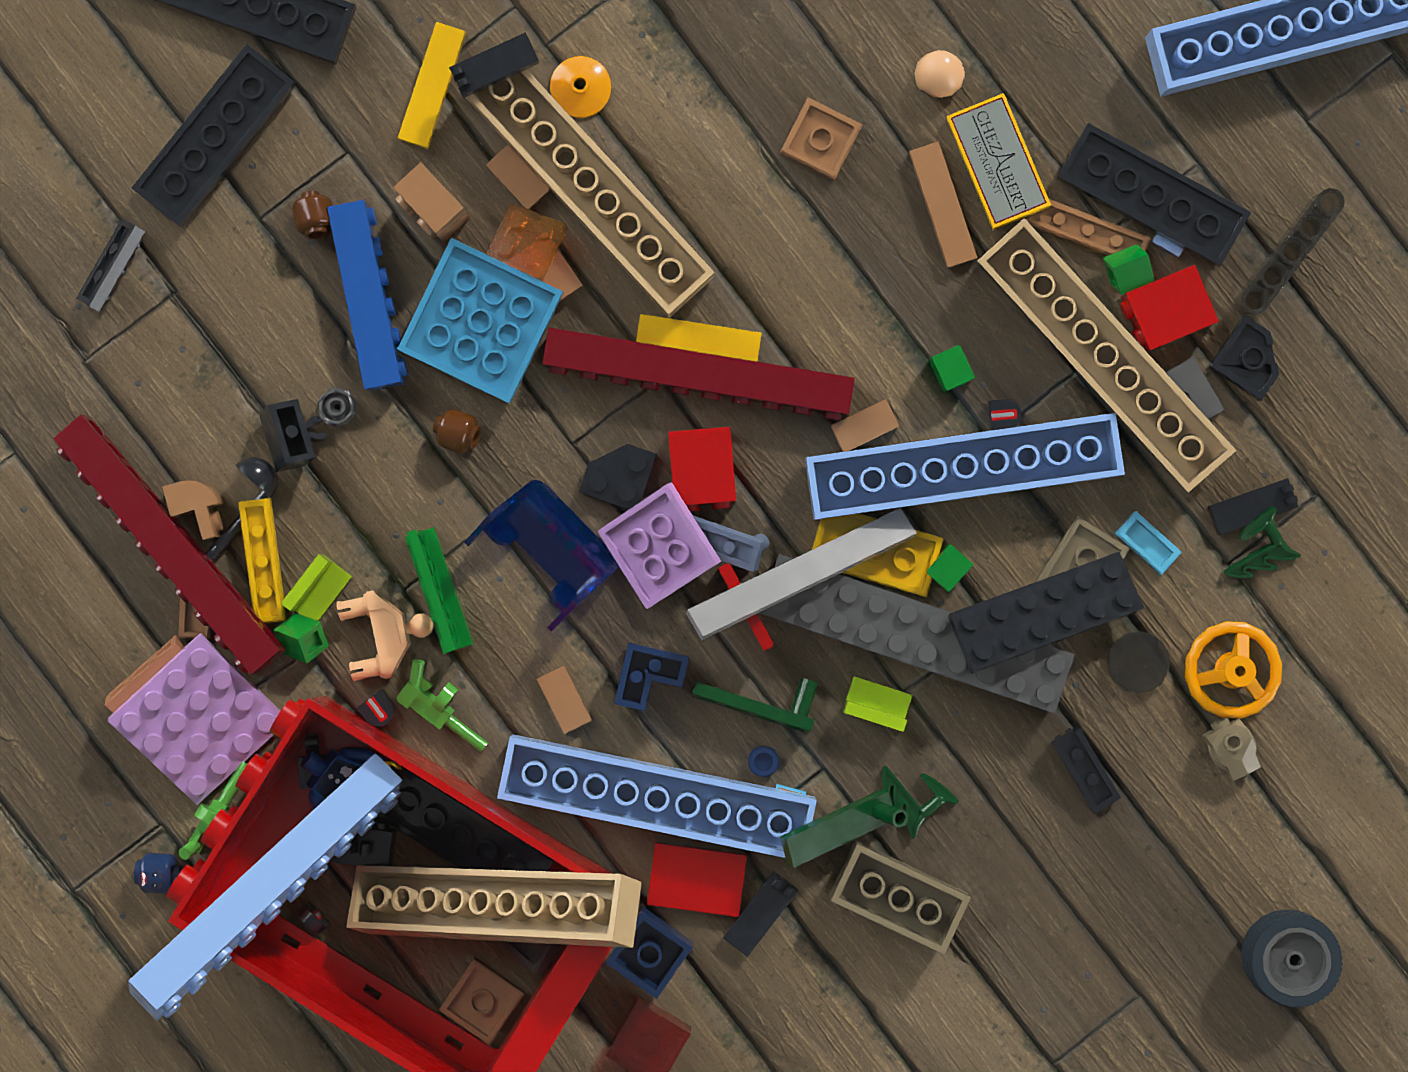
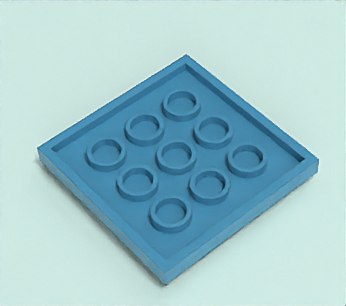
[397,238,564,404]

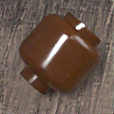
[292,191,333,239]
[433,409,481,454]

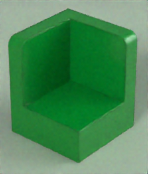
[1103,245,1155,295]
[929,345,975,393]
[926,544,974,592]
[274,613,329,664]

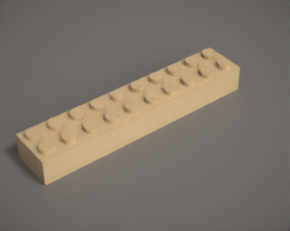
[465,69,715,318]
[978,218,1237,492]
[346,865,642,948]

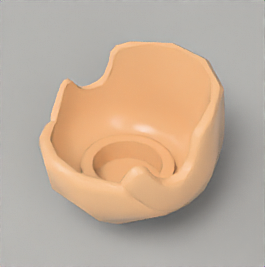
[914,50,965,98]

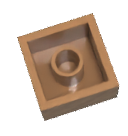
[393,162,470,242]

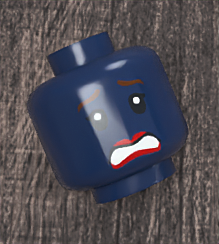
[134,852,182,894]

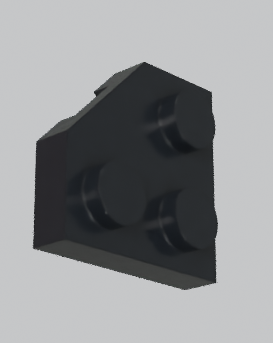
[1208,315,1279,401]
[579,444,657,509]

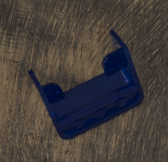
[464,480,618,632]

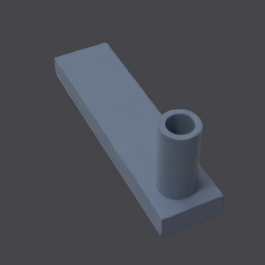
[693,516,769,572]

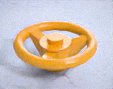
[1185,621,1282,719]

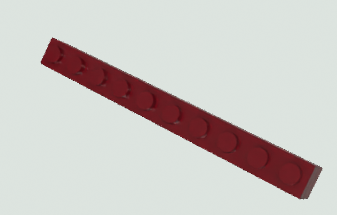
[543,327,855,421]
[53,414,286,675]

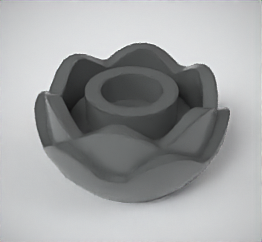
[317,387,356,426]

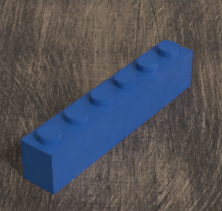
[327,200,408,392]

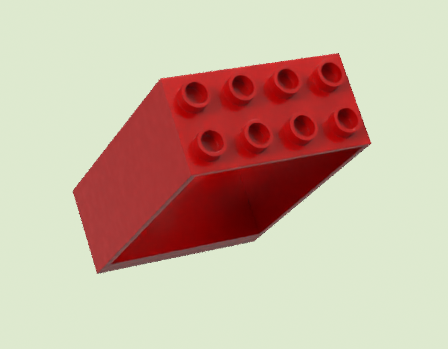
[166,696,640,1072]

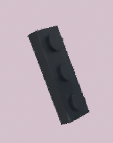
[76,219,145,312]

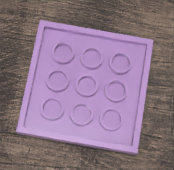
[108,633,280,805]

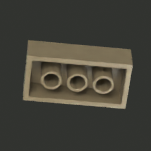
[829,840,971,955]

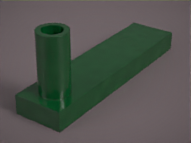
[691,678,818,734]
[780,789,908,868]

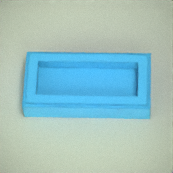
[1114,511,1182,575]

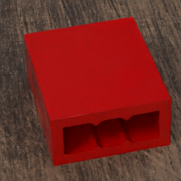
[1120,265,1219,352]
[668,427,736,512]

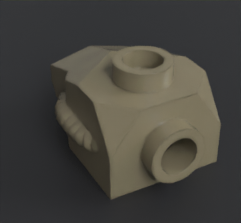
[1202,717,1261,781]

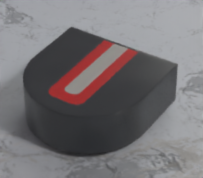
[988,399,1021,431]
[357,689,395,726]
[299,901,331,934]

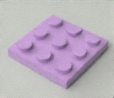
[598,482,721,609]

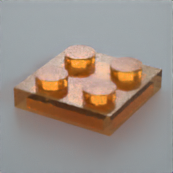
[486,203,568,281]

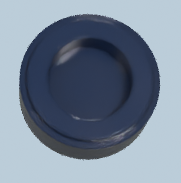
[748,745,779,777]

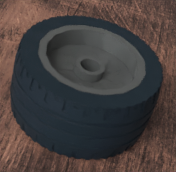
[1241,910,1343,1007]

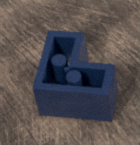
[614,642,689,711]

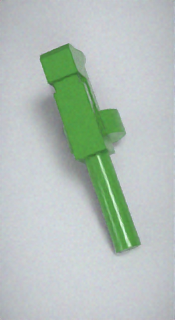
[397,660,488,752]
[179,761,248,860]

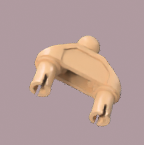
[337,590,433,682]

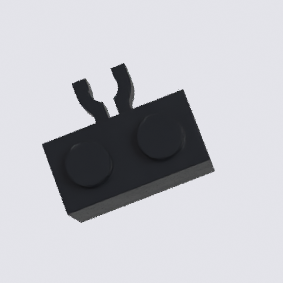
[259,399,327,473]
[329,821,397,866]

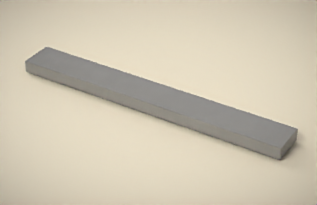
[686,508,916,640]

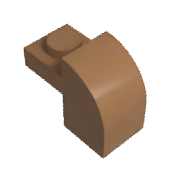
[162,480,225,540]

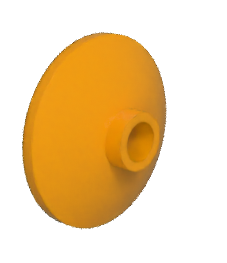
[550,56,611,118]

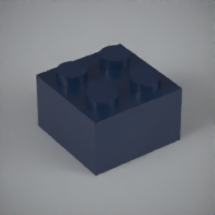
[606,906,693,999]

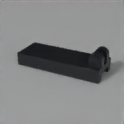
[449,32,540,98]
[1207,478,1298,535]
[1051,726,1121,814]
[723,871,798,957]

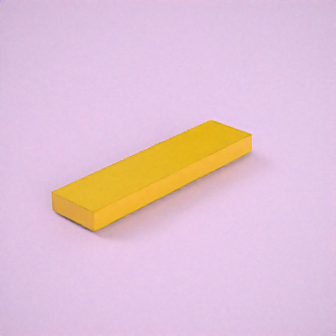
[398,22,466,149]
[636,314,762,361]
[238,498,287,623]

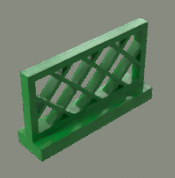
[404,527,474,654]

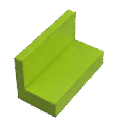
[281,554,353,621]
[842,676,912,732]

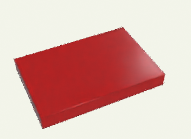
[718,563,774,651]
[647,842,747,917]

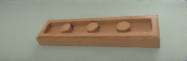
[909,141,977,269]
[1025,199,1150,256]

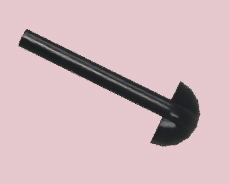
[206,457,279,563]

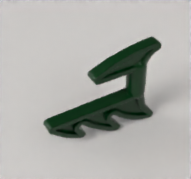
[1224,506,1301,578]
[882,766,959,839]

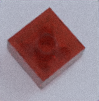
[605,995,691,1072]

